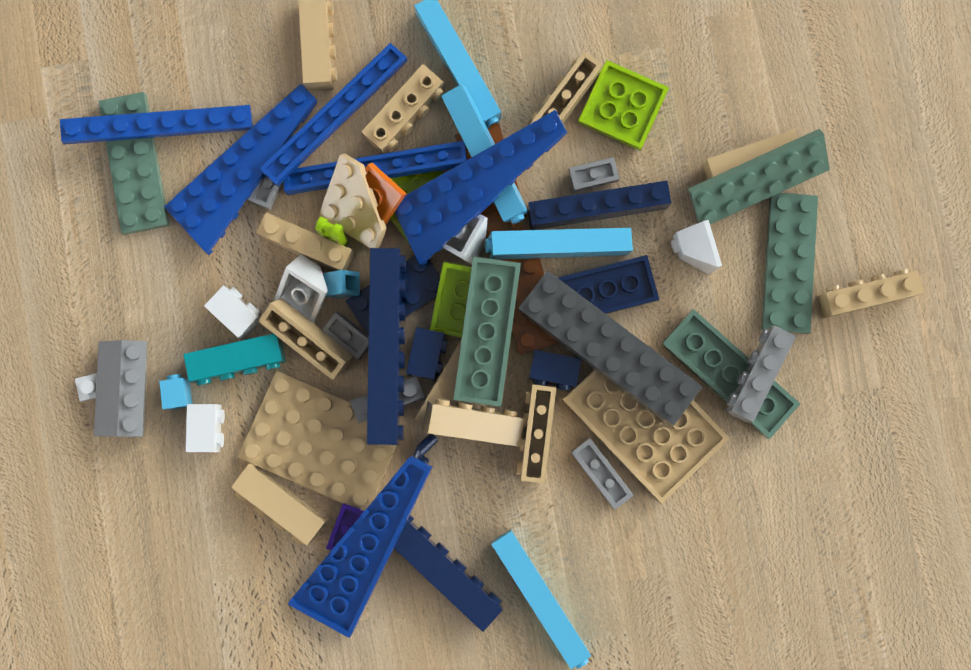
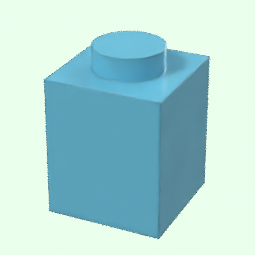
[323,270,360,298]
[159,374,192,410]

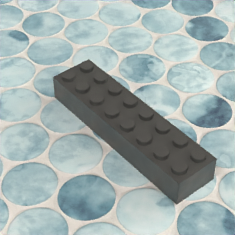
[518,270,702,426]

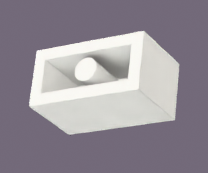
[204,285,261,340]
[186,404,225,452]

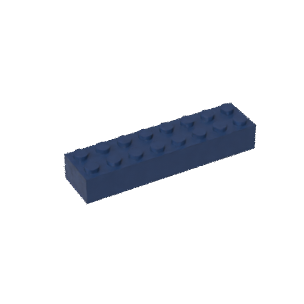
[367,248,406,445]

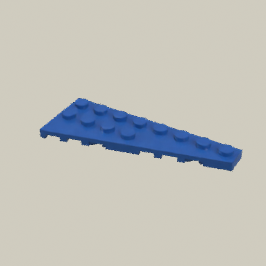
[164,84,318,255]
[395,110,568,265]
[288,456,433,638]

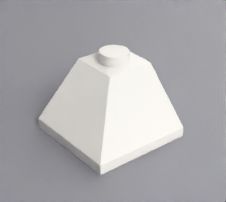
[443,214,488,264]
[671,220,722,274]
[274,254,328,323]

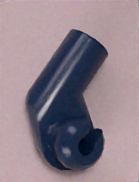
[413,434,438,464]

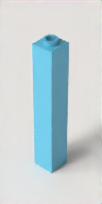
[414,0,501,128]
[441,84,529,224]
[485,228,633,260]
[491,529,591,669]

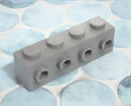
[725,325,796,423]

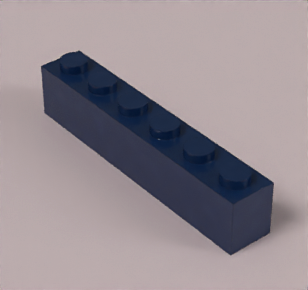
[527,180,672,230]
[394,514,503,632]

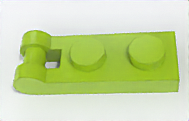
[315,216,349,247]

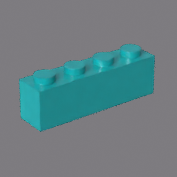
[183,334,286,386]

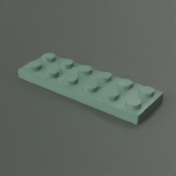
[99,92,170,235]
[688,129,830,224]
[761,193,818,334]
[453,257,521,407]
[661,309,800,439]

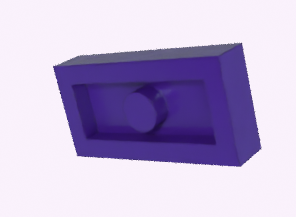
[326,503,365,550]

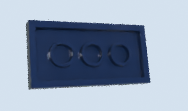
[345,255,440,336]
[558,255,660,314]

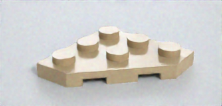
[319,153,387,248]

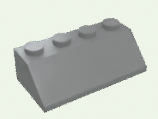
[94,340,148,437]

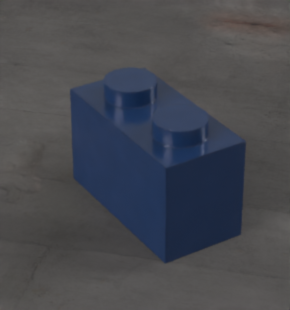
[406,327,448,381]
[529,350,581,391]

